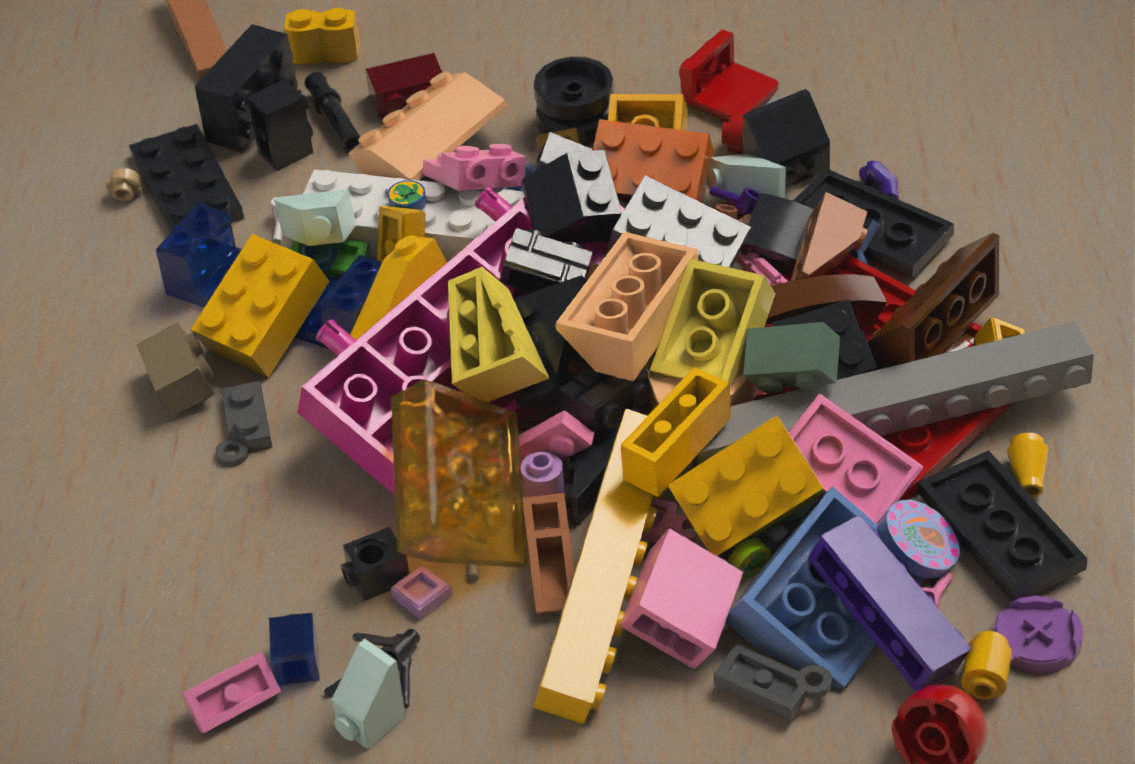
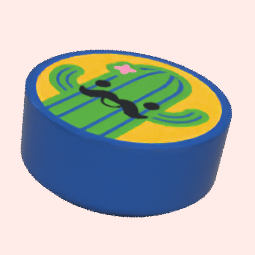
[387,180,426,210]

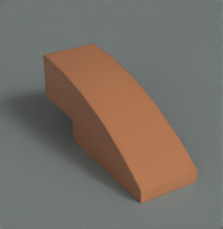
[522,493,574,615]

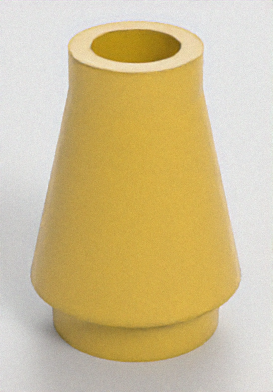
[1007,433,1049,498]

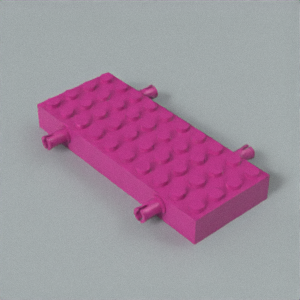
[297,187,625,516]

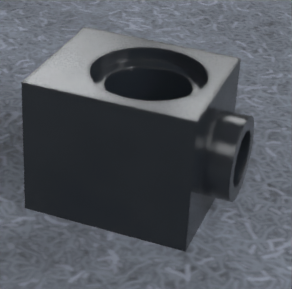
[340,526,410,601]

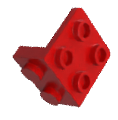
[679,29,779,121]

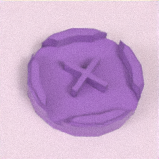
[994,596,1083,674]

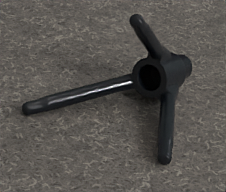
[324,629,420,709]

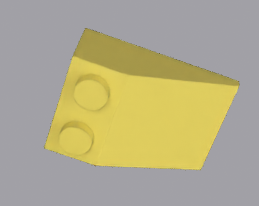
[650,259,776,386]

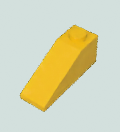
[350,235,447,340]

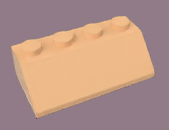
[349,71,508,180]
[556,232,698,381]

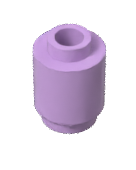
[521,451,565,498]

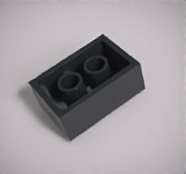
[194,24,298,153]

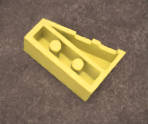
[448,267,549,405]

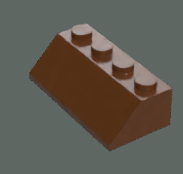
[868,233,1000,370]

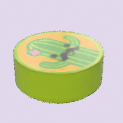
[728,538,771,580]

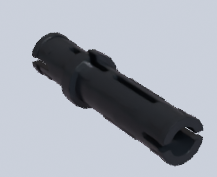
[304,72,361,153]

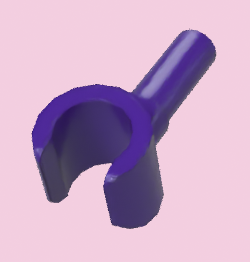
[709,186,760,214]

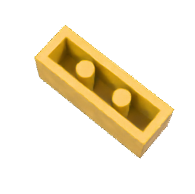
[620,367,731,497]

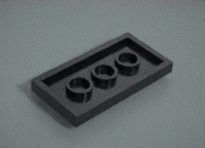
[129,124,244,241]
[793,168,954,278]
[918,450,1088,601]

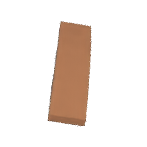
[165,0,227,78]

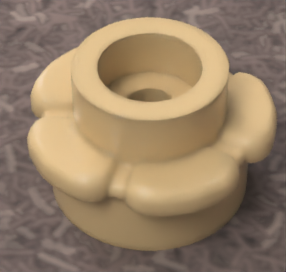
[105,168,142,201]

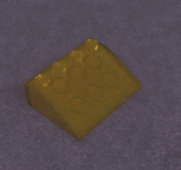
[391,379,527,568]

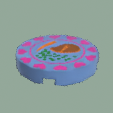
[879,500,960,578]

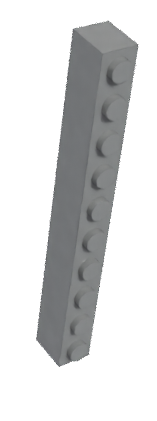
[691,321,1094,468]

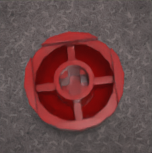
[891,685,987,764]

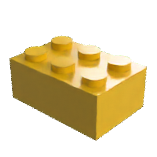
[190,234,330,378]
[668,415,827,558]

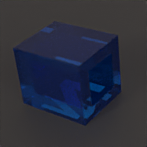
[269,613,320,686]

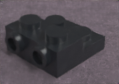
[772,300,877,391]

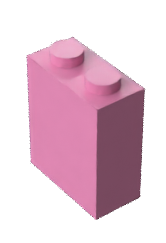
[620,528,743,670]

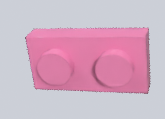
[506,410,594,465]
[180,652,282,733]

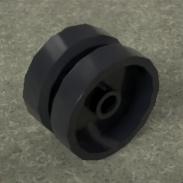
[533,57,614,145]

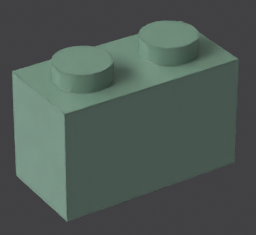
[743,322,840,393]

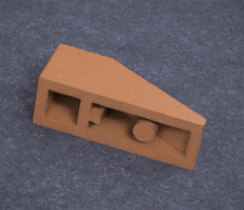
[790,192,868,281]

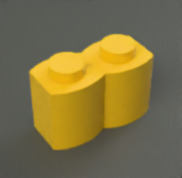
[284,7,360,65]

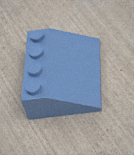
[725,486,925,690]

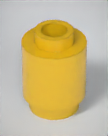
[961,631,1012,700]

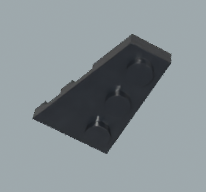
[514,275,587,410]

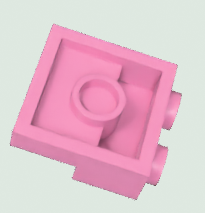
[423,144,526,191]

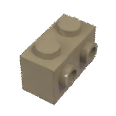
[137,322,215,417]

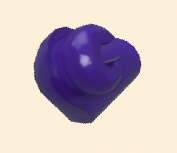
[859,161,899,199]

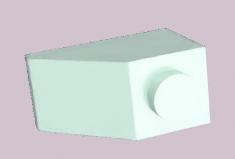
[706,153,786,202]
[274,189,356,246]
[332,639,406,750]

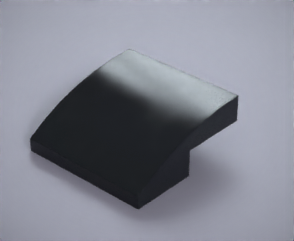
[741,193,814,274]

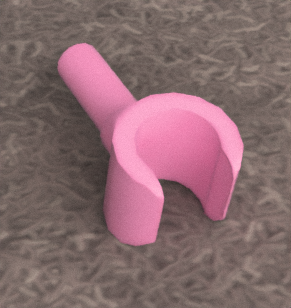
[921,572,953,610]

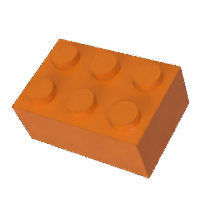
[593,119,714,203]

